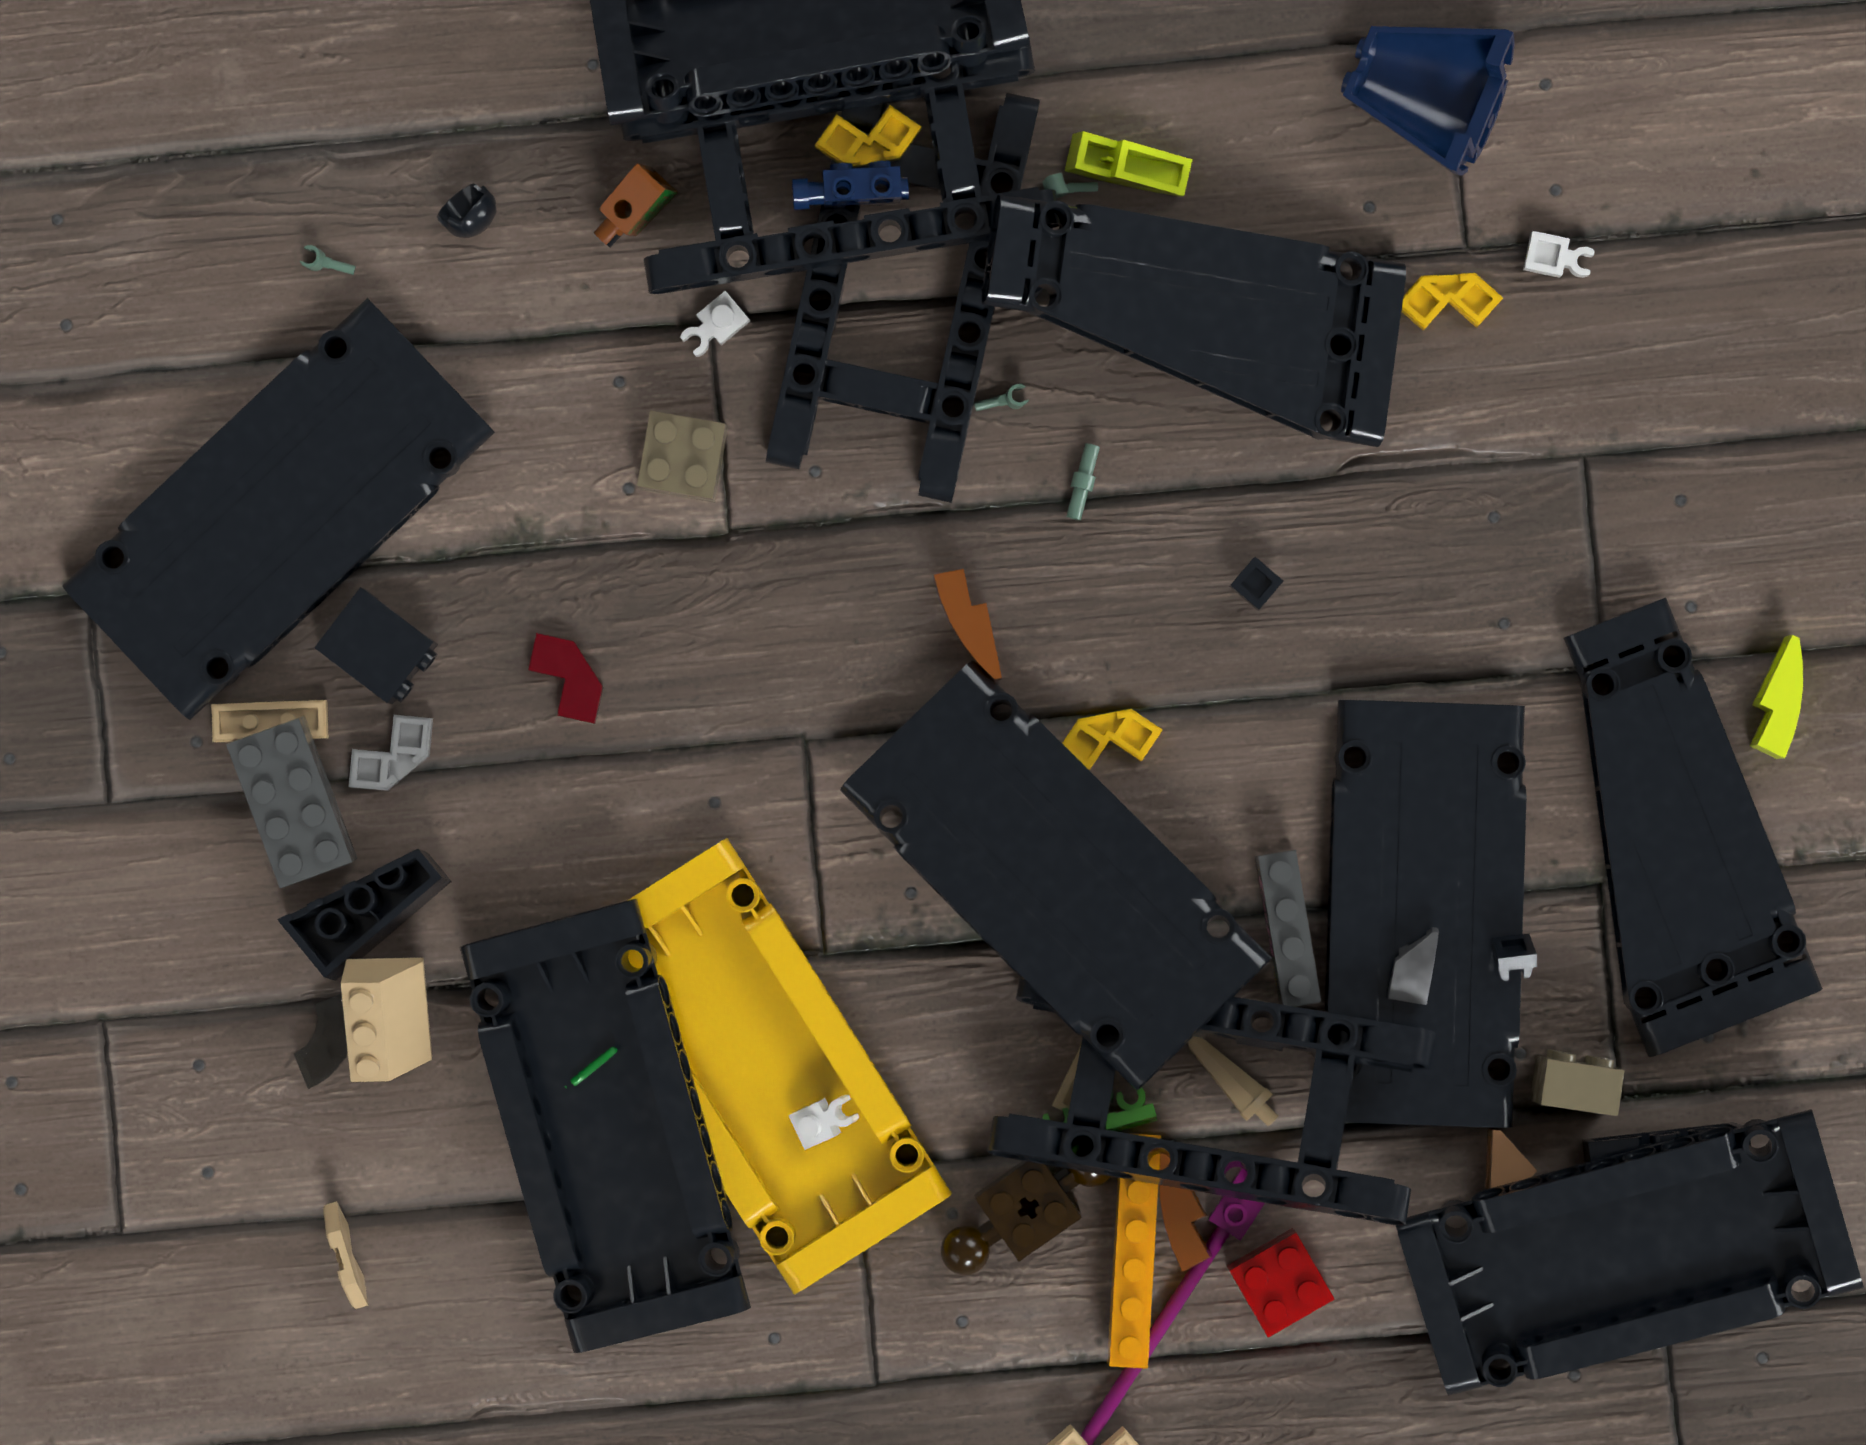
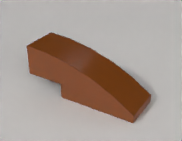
[934,569,1002,681]
[1159,1154,1212,1271]

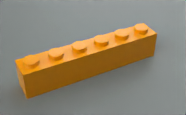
[1107,1133,1161,1369]

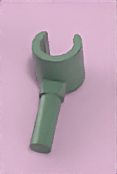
[1042,173,1098,198]
[300,245,356,275]
[974,384,1029,411]

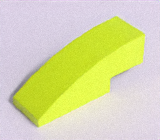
[1065,131,1192,197]
[1750,635,1803,759]

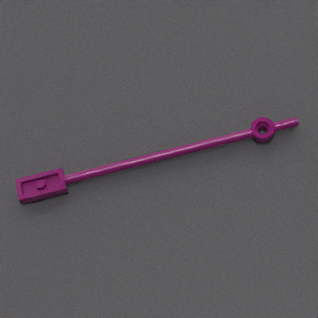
[1080,1168,1265,1445]

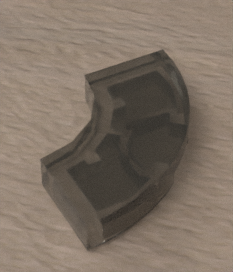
[294,993,348,1089]

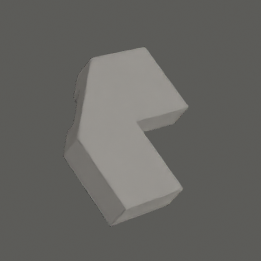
[348,715,433,791]

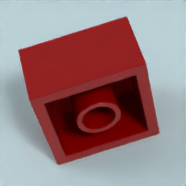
[1226,1228,1335,1338]

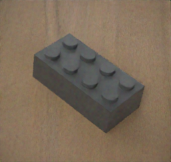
[226,716,357,888]

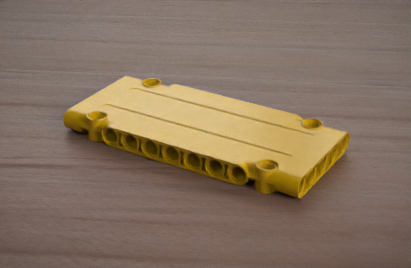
[627,838,952,1294]

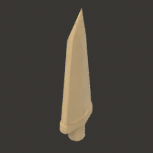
[1188,1036,1278,1126]

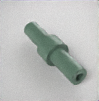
[1066,443,1100,521]

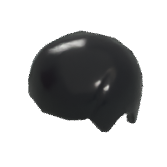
[437,183,497,238]

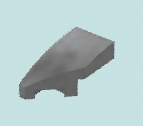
[1388,927,1439,1005]

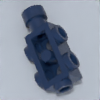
[792,161,909,210]

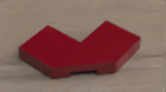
[528,633,604,724]

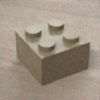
[637,411,728,503]
[1530,1049,1625,1116]

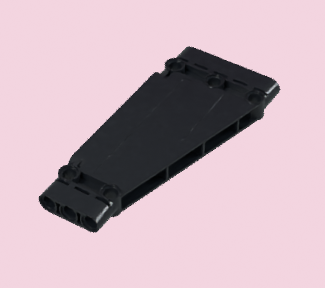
[981,194,1406,447]
[1563,598,1823,1057]

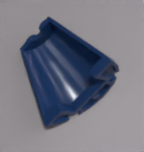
[1341,26,1515,175]

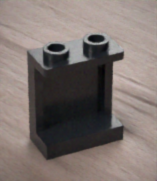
[314,587,438,704]

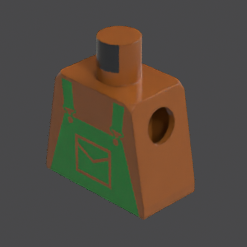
[594,163,678,248]

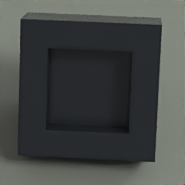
[1229,557,1284,611]
[1491,933,1537,981]

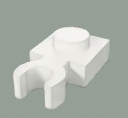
[1523,231,1595,278]
[680,291,750,357]
[788,1095,859,1150]

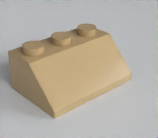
[341,958,432,1082]

